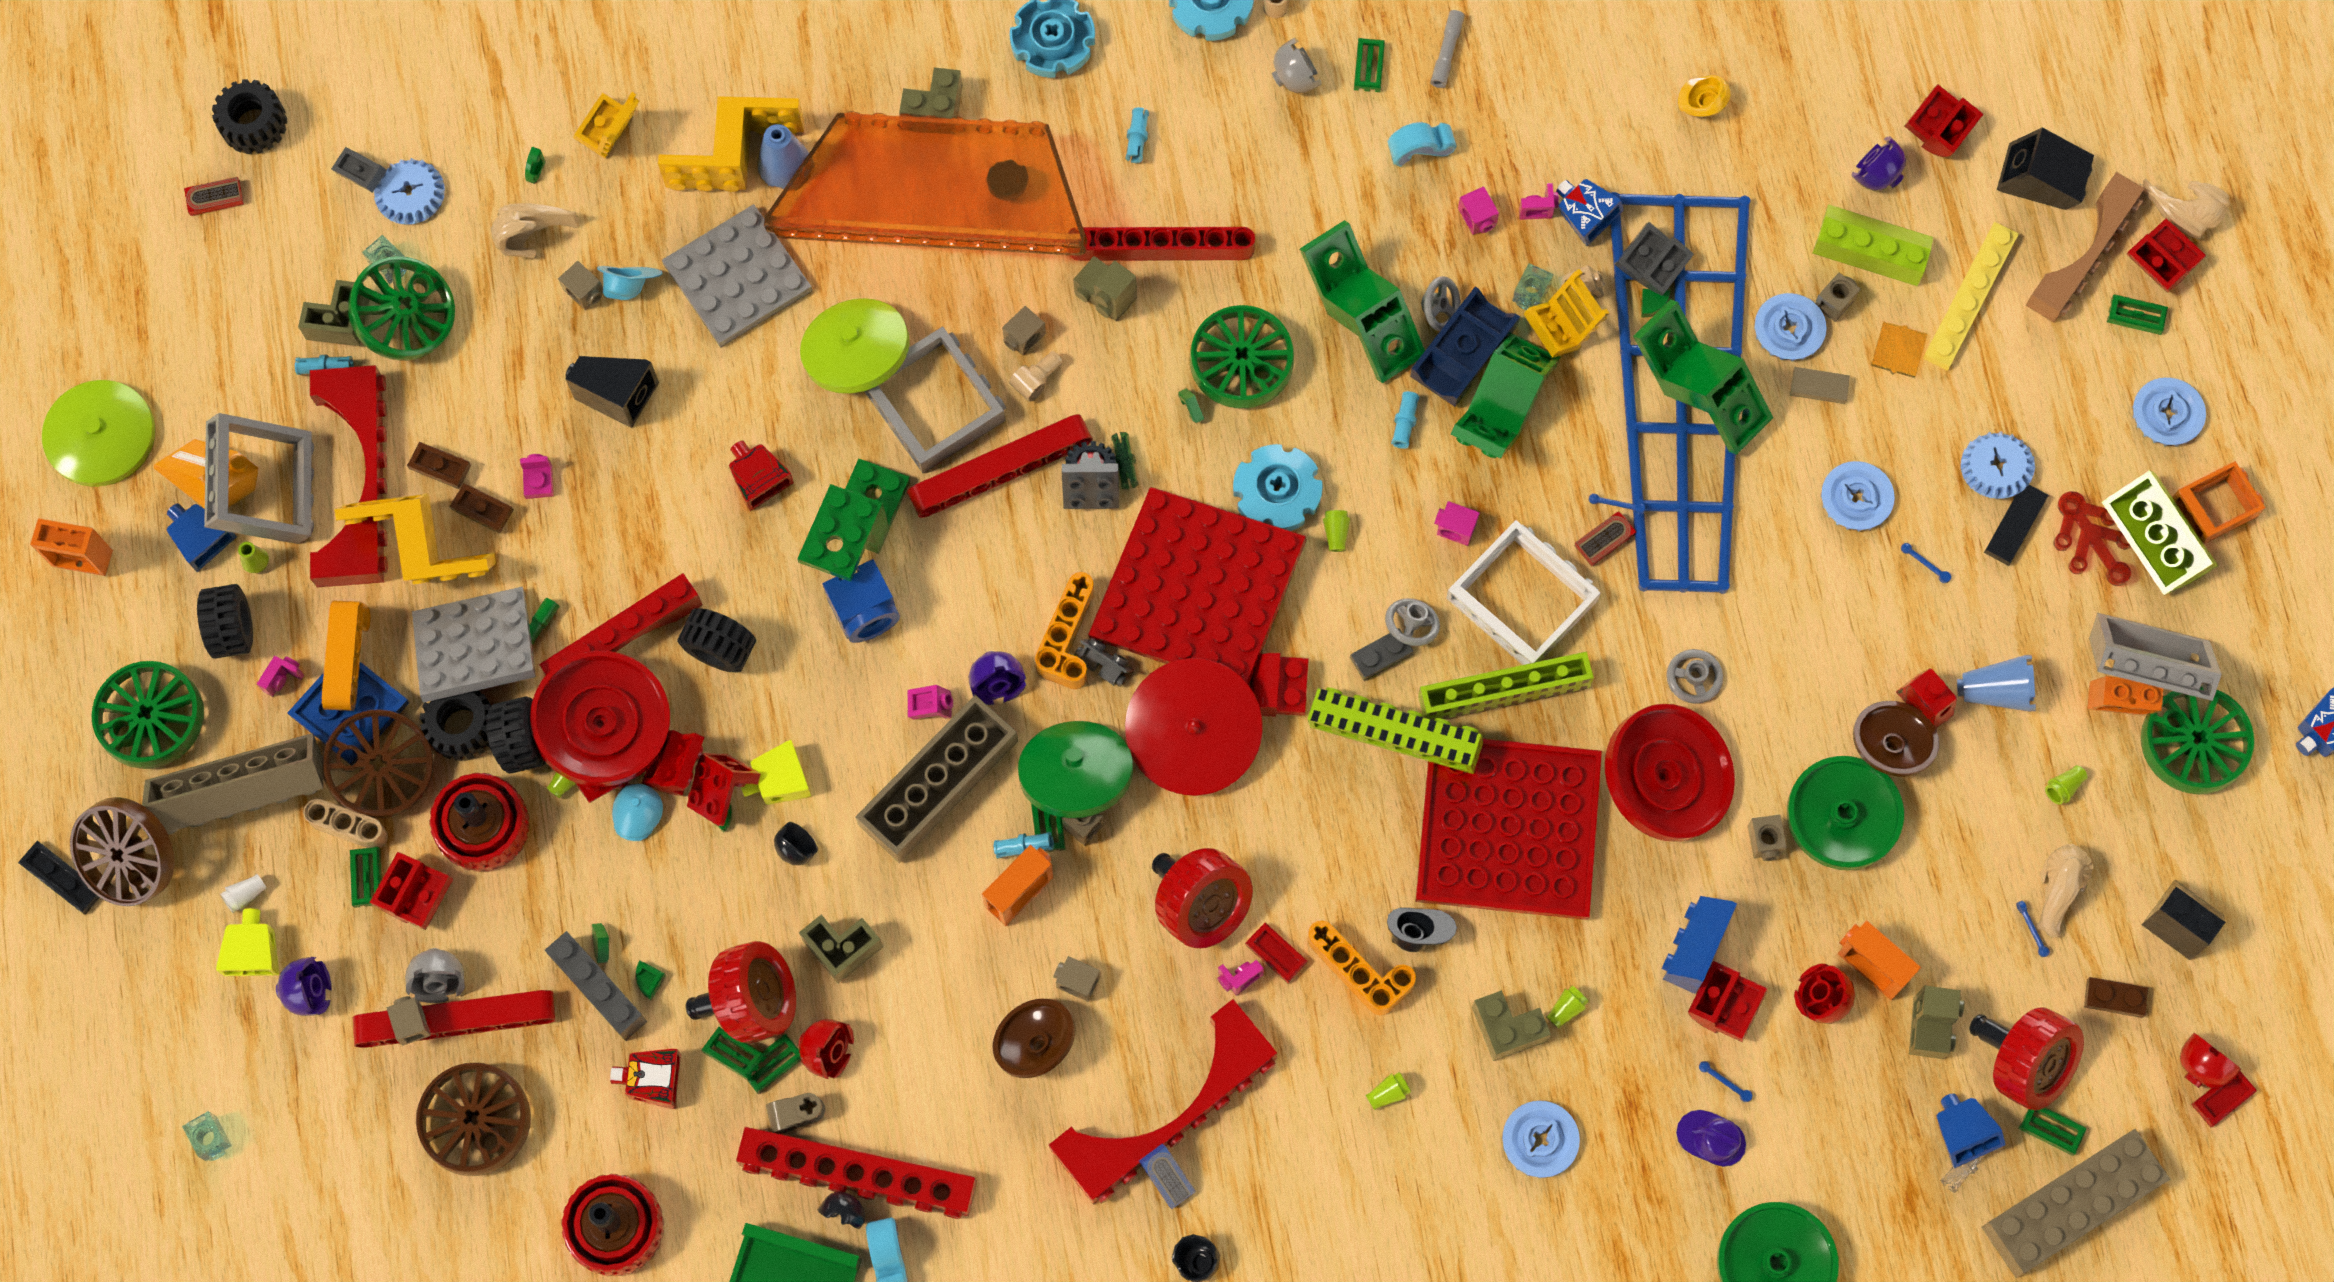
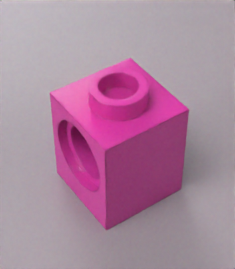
[1458,186,1499,235]
[1434,501,1480,546]

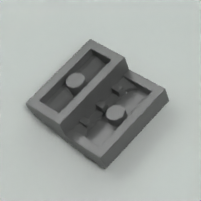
[1614,222,1694,296]

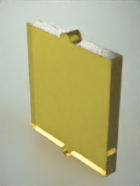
[1871,321,1927,378]

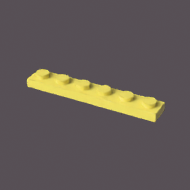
[1923,222,2019,371]

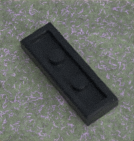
[1984,485,2049,566]
[18,841,100,915]

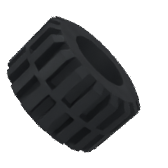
[212,79,287,154]
[197,584,253,659]
[677,608,756,673]
[420,690,491,761]
[487,696,546,774]

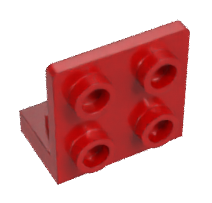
[687,753,761,826]

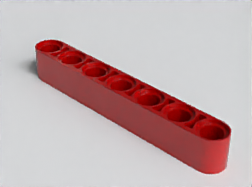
[1067,227,1255,261]
[907,414,1093,518]
[352,990,556,1048]

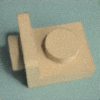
[1558,265,1605,304]

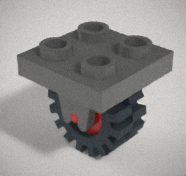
[1062,441,1119,509]

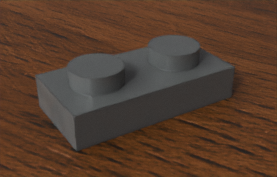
[331,147,387,193]
[1350,628,1413,681]

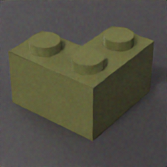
[899,67,963,133]
[1073,256,1137,322]
[298,280,370,346]
[799,914,883,984]
[1909,985,1964,1059]
[1472,990,1551,1061]

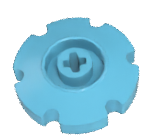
[1010,0,1095,78]
[1169,0,1254,41]
[1233,444,1322,531]

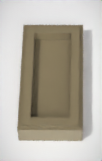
[1790,367,1850,404]

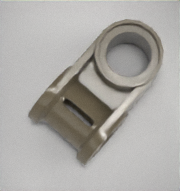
[766,1093,825,1134]

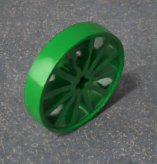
[348,256,455,361]
[1190,305,1294,409]
[91,661,204,769]
[2141,686,2254,794]

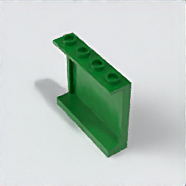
[729,1223,862,1282]

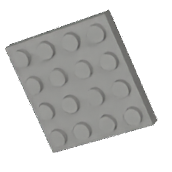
[662,204,813,347]
[412,586,536,703]

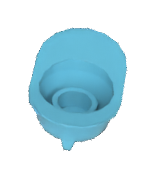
[597,266,663,300]

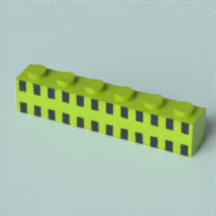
[1418,652,1594,721]
[1307,687,1483,774]

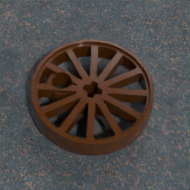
[322,709,433,818]
[70,797,175,906]
[416,1063,531,1176]

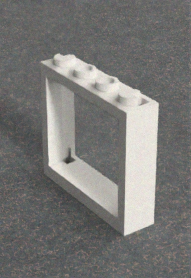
[1446,520,1600,665]

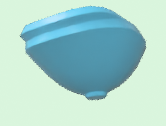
[612,784,663,841]

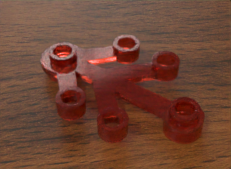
[2053,491,2131,586]

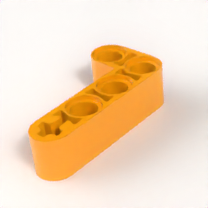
[1035,572,1094,689]
[322,601,371,711]
[1308,920,1416,1015]

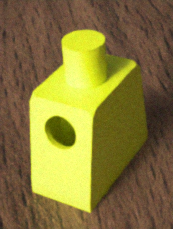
[741,740,811,805]
[216,908,279,976]

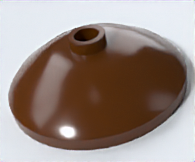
[1853,701,1939,777]
[992,998,1076,1078]

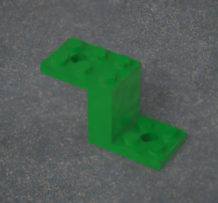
[1300,220,1425,383]
[1633,299,1773,455]
[1450,333,1561,459]
[797,458,911,582]

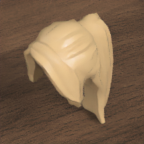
[2140,178,2230,240]
[491,203,580,259]
[2035,844,2094,938]

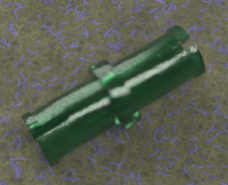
[1111,432,1139,490]

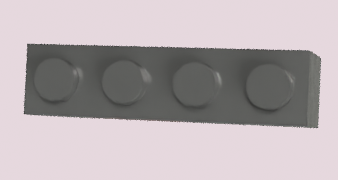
[545,931,647,1041]

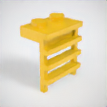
[573,92,640,158]
[1524,269,1609,358]

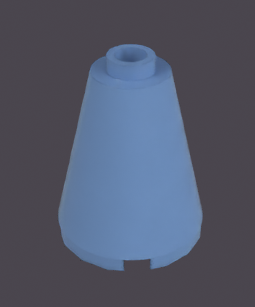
[757,124,811,189]
[1957,655,2036,712]

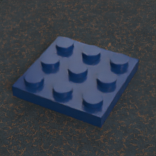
[287,662,410,766]

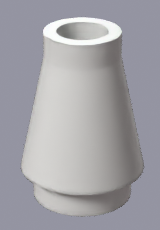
[220,874,266,913]

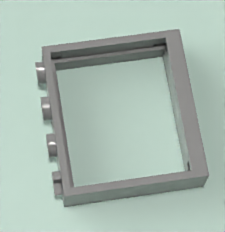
[864,326,1006,474]
[204,413,314,544]
[2089,613,2222,701]

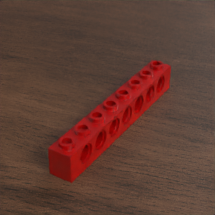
[736,1127,977,1219]

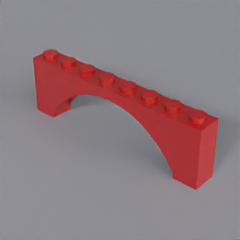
[310,365,388,588]
[1049,999,1278,1205]

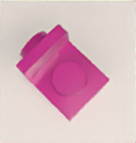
[1519,183,1559,220]
[520,454,554,499]
[257,655,304,697]
[907,685,953,720]
[1217,959,1264,996]

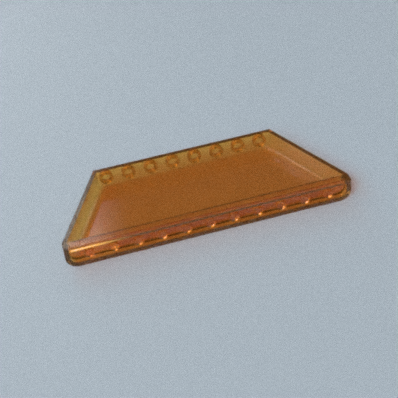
[764,111,1087,256]

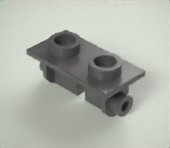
[1074,638,1134,687]

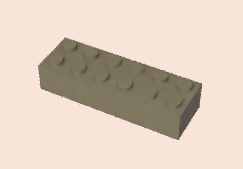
[855,695,1018,863]
[142,733,324,835]
[1981,1129,2170,1278]

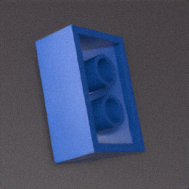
[1661,896,1737,994]

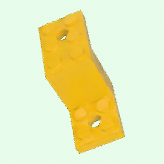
[658,96,805,192]
[334,493,496,584]

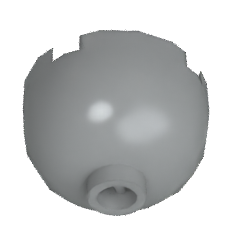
[1272,37,1322,93]
[405,948,465,1003]

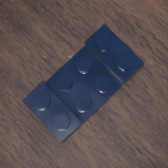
[1410,286,1520,407]

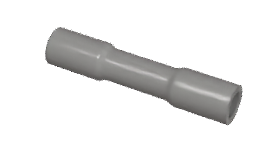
[1430,10,1465,88]

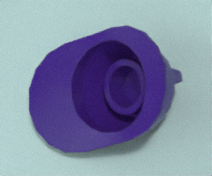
[1676,1110,1746,1167]

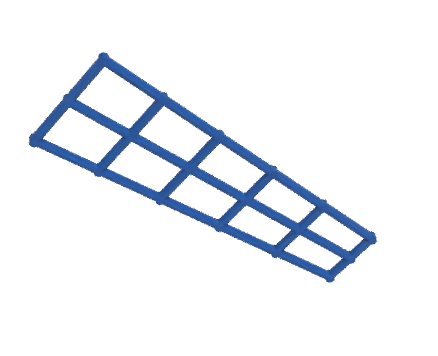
[1610,192,1750,594]

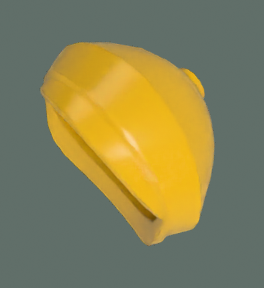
[1678,75,1731,117]

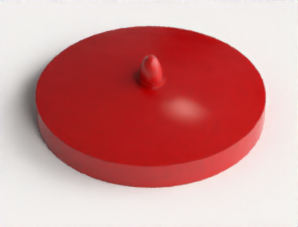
[530,651,670,787]
[1125,658,1263,796]
[1605,704,1735,842]

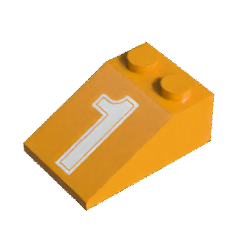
[154,439,259,508]

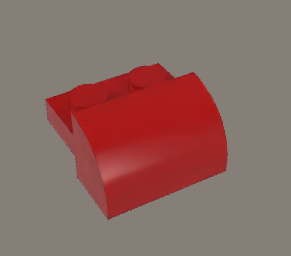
[1904,84,1984,157]
[2127,218,2206,293]
[1250,653,1309,717]
[641,730,705,796]
[370,852,453,930]
[1688,961,1768,1043]

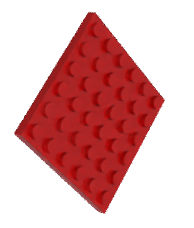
[1088,487,1307,685]
[1415,739,1602,920]

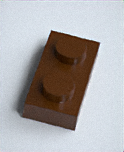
[407,442,471,489]
[450,483,514,534]
[2084,977,2148,1018]

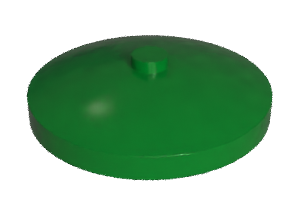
[1018,721,1133,818]
[1787,756,1904,870]
[1717,1202,1839,1282]

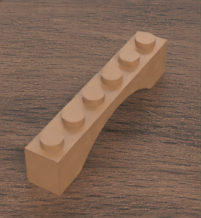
[2026,171,2145,323]

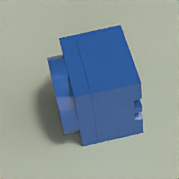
[822,559,900,643]

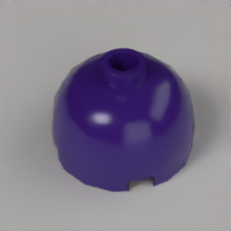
[1851,136,1906,191]
[968,651,1026,705]
[276,957,332,1016]

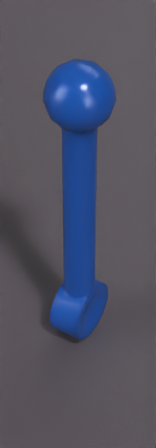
[1588,493,1646,514]
[1901,543,1951,583]
[2016,901,2050,957]
[1699,1061,1752,1102]

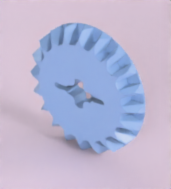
[374,158,445,225]
[1754,293,1827,362]
[2132,378,2206,447]
[1961,431,2035,499]
[1821,461,1895,532]
[1502,1101,1580,1178]

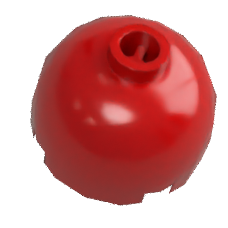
[1794,963,1855,1024]
[798,1019,854,1079]
[2180,1033,2241,1089]

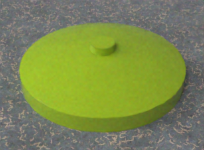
[800,298,910,393]
[42,380,155,487]

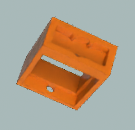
[2172,461,2266,544]
[30,518,113,576]
[2087,676,2164,716]
[982,844,1054,927]
[1838,920,1921,1000]

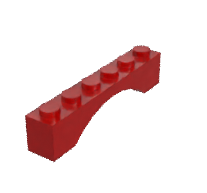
[539,573,703,676]

